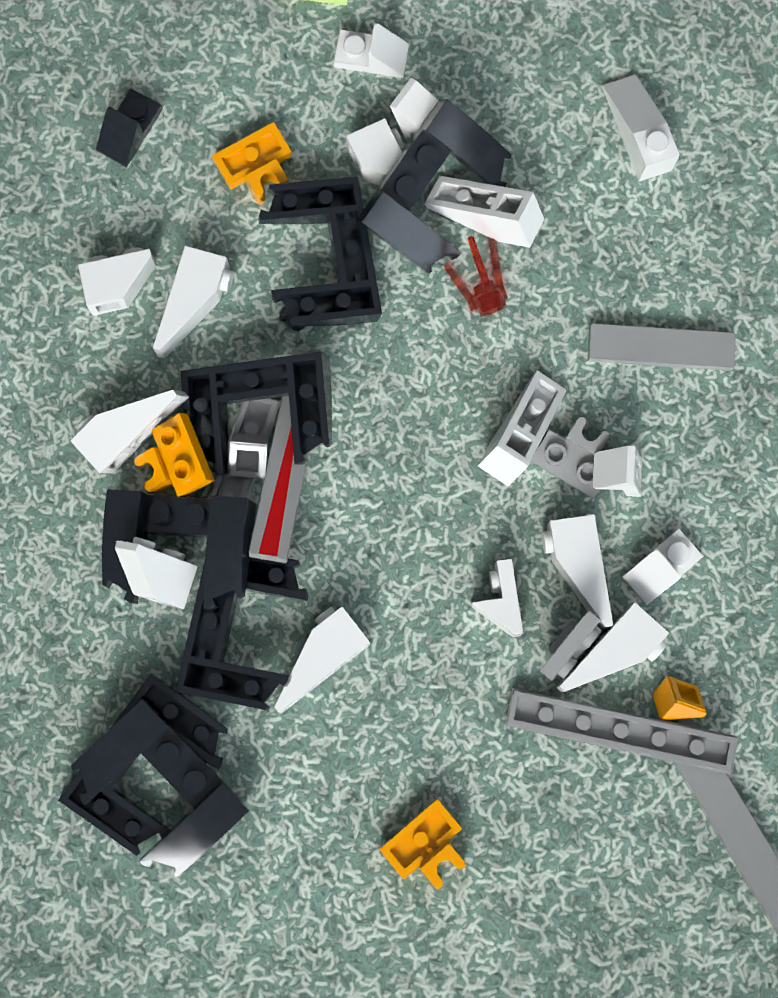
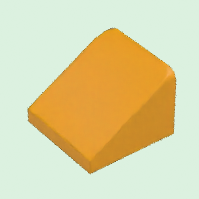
[653,676,707,721]

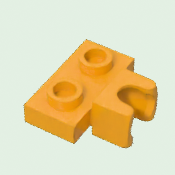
[212,122,292,204]
[134,413,214,497]
[379,799,466,889]

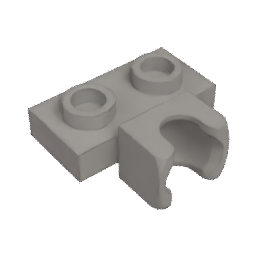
[531,416,611,499]
[540,610,602,681]

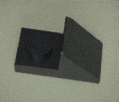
[96,89,163,167]

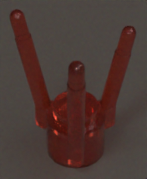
[444,236,508,317]

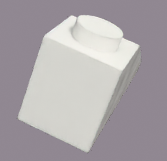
[602,74,680,181]
[425,176,544,248]
[153,246,234,359]
[478,370,567,486]
[71,390,189,473]
[542,514,613,630]
[556,603,669,693]
[275,607,370,714]

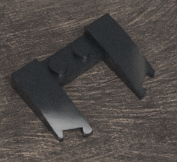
[356,99,512,273]
[258,176,382,326]
[180,351,332,474]
[102,489,257,610]
[175,557,309,711]
[58,672,228,856]
[71,697,249,877]

